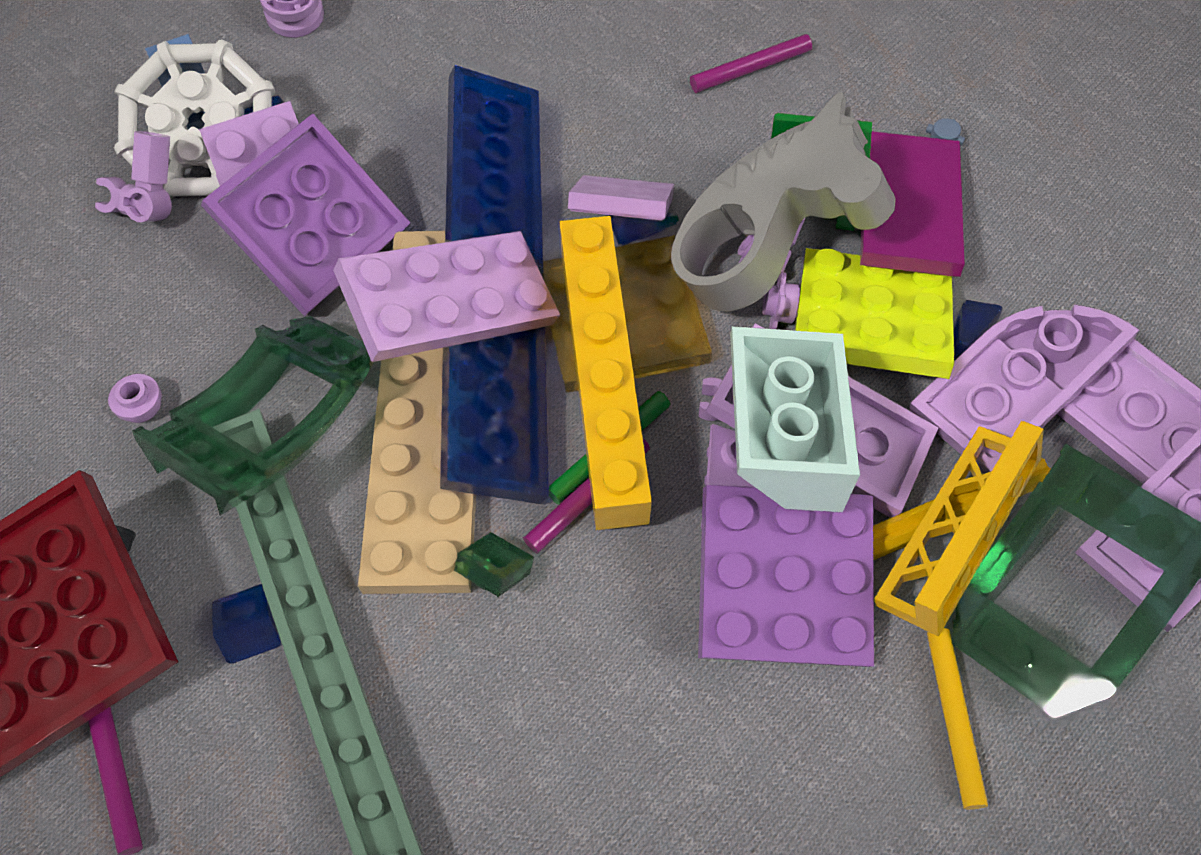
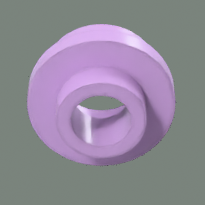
[108,374,162,423]

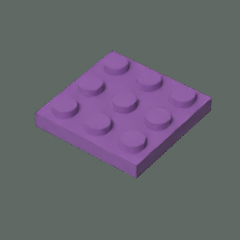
[201,113,411,316]
[698,485,874,667]

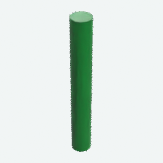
[545,391,671,505]

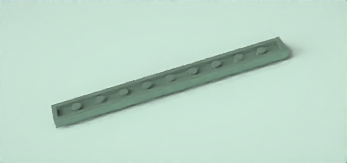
[209,409,424,855]

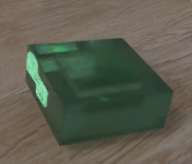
[454,532,534,597]

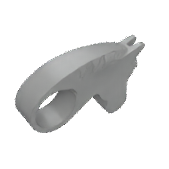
[671,92,895,311]

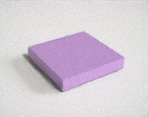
[568,175,674,220]

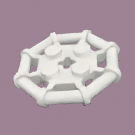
[114,39,275,199]

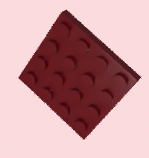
[0,470,179,778]

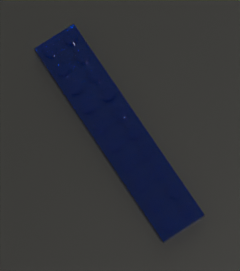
[440,65,549,504]

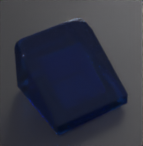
[607,212,679,246]
[953,300,1003,361]
[212,584,281,664]

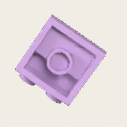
[199,101,299,186]

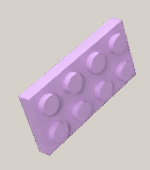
[333,231,560,362]
[705,323,939,518]

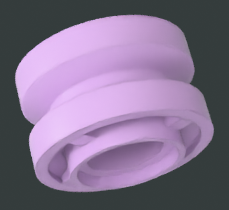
[260,0,324,38]

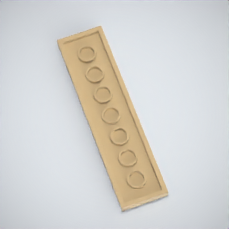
[358,230,489,594]

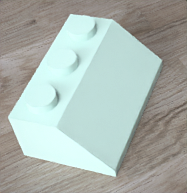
[730,327,860,512]

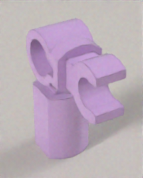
[95,131,172,222]

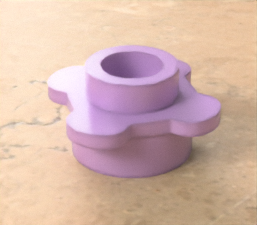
[762,272,800,329]

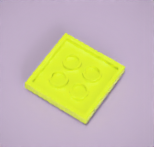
[795,248,954,379]

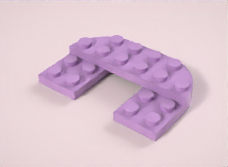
[909,305,1201,632]

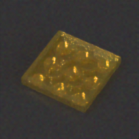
[536,235,712,393]

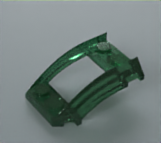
[132,316,375,516]
[952,444,1201,717]

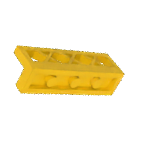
[874,420,1043,637]

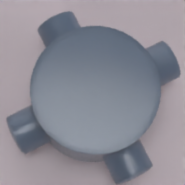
[926,118,965,146]

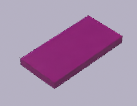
[860,131,965,277]

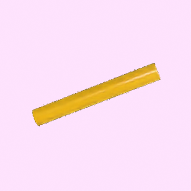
[927,628,988,810]

